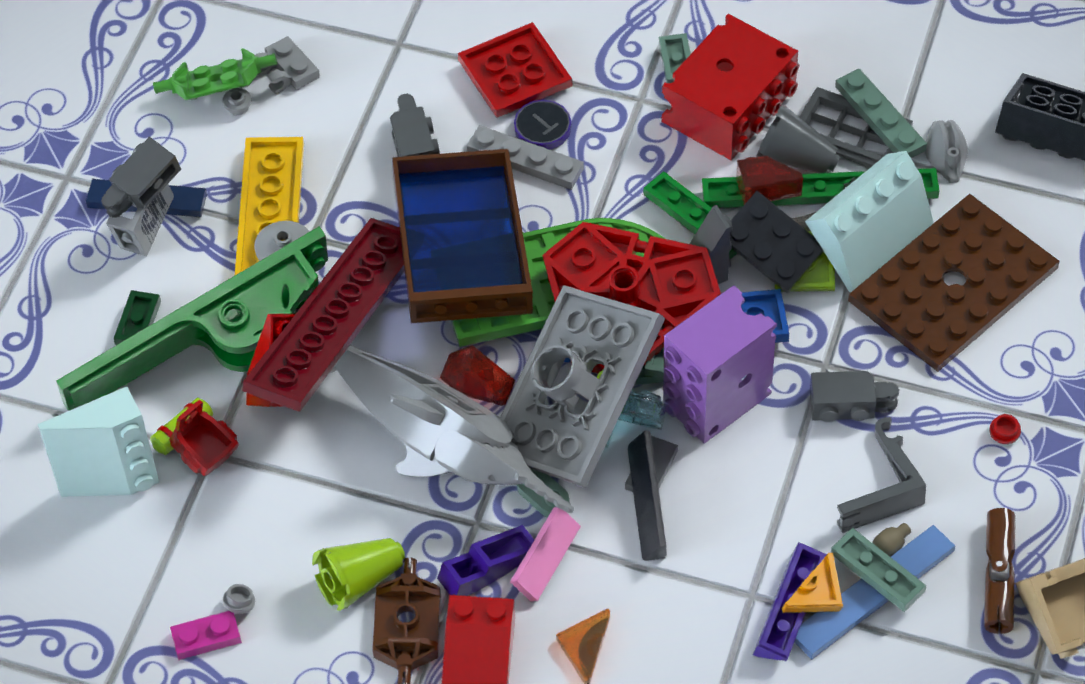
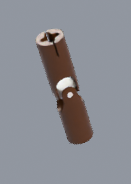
[984,508,1015,634]

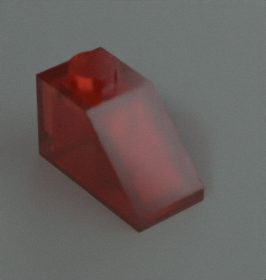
[736,155,803,205]
[439,345,515,406]

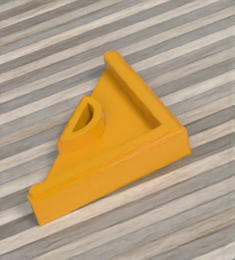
[782,553,843,613]

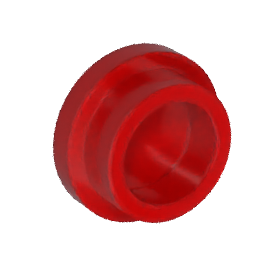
[989,414,1021,444]

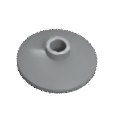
[254,221,310,261]

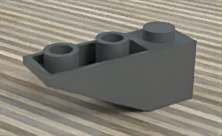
[690,205,733,284]

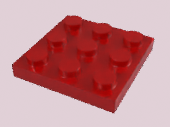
[458,22,573,118]

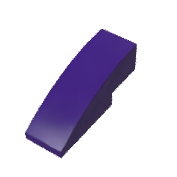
[437,525,534,596]

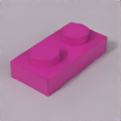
[170,611,242,660]

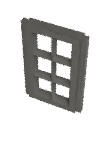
[800,87,913,168]

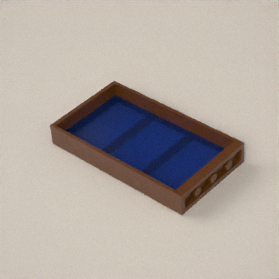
[392,149,533,323]

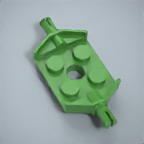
[153,48,277,100]

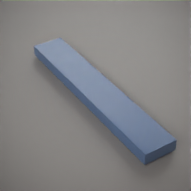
[795,525,955,660]

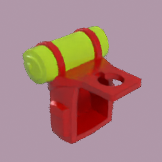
[150,397,239,476]

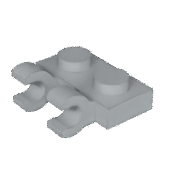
[255,36,320,94]

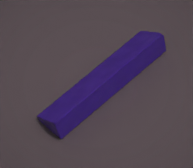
[753,542,827,661]

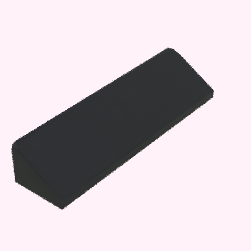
[627,430,667,561]

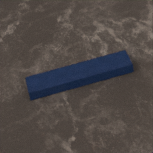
[86,179,207,217]

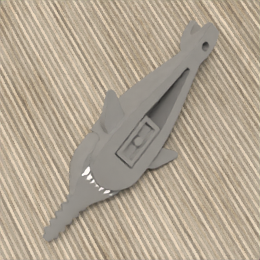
[329,344,574,513]

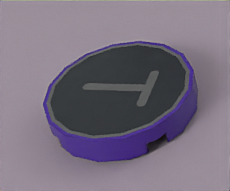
[514,100,571,150]

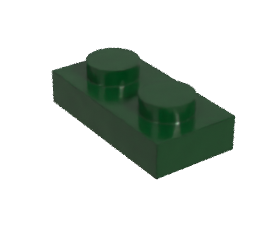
[113,290,161,345]

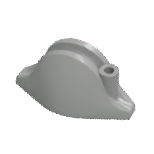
[924,120,968,183]

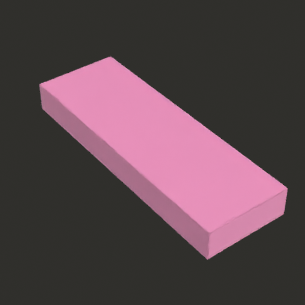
[510,507,581,602]

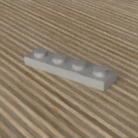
[467,125,584,190]

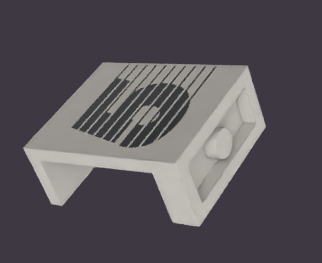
[106,184,174,257]

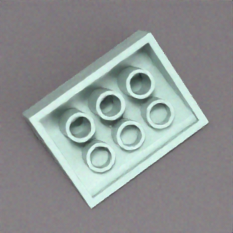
[805,151,934,293]
[38,386,159,497]

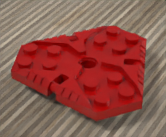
[542,222,721,374]

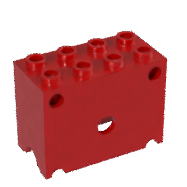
[661,13,799,160]

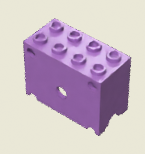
[663,285,777,444]

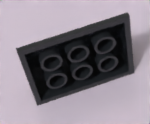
[995,73,1085,161]

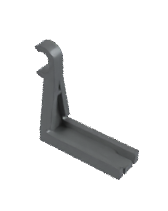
[837,417,926,533]

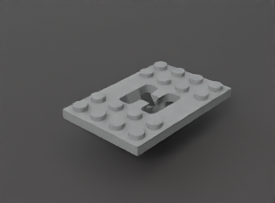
[500,285,665,488]

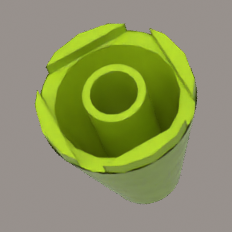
[312,538,405,611]

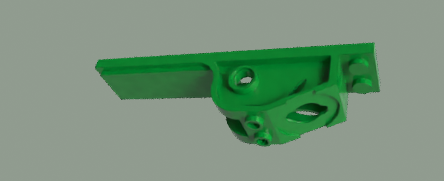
[56,226,328,411]

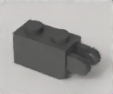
[390,93,440,157]
[101,136,182,218]
[810,371,900,422]

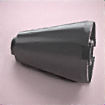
[756,105,841,173]

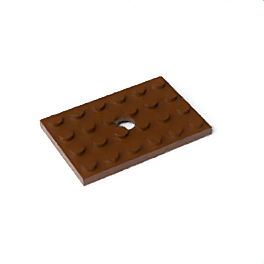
[848,193,1060,372]

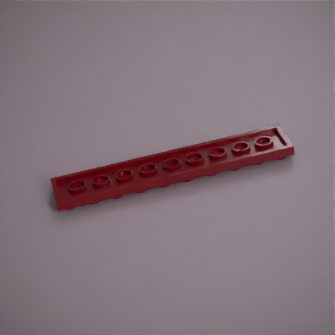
[242,218,425,412]

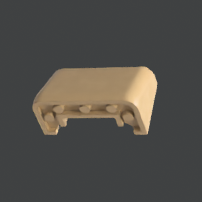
[1015,558,1085,659]

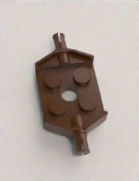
[373,558,441,684]

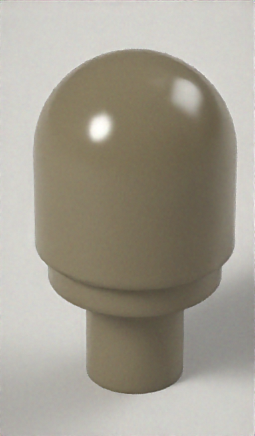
[872,523,911,557]

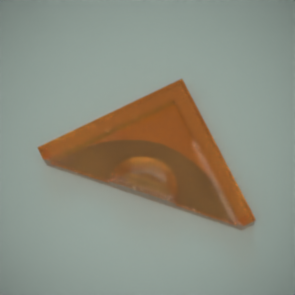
[556,608,611,684]

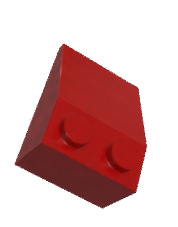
[442,595,515,684]

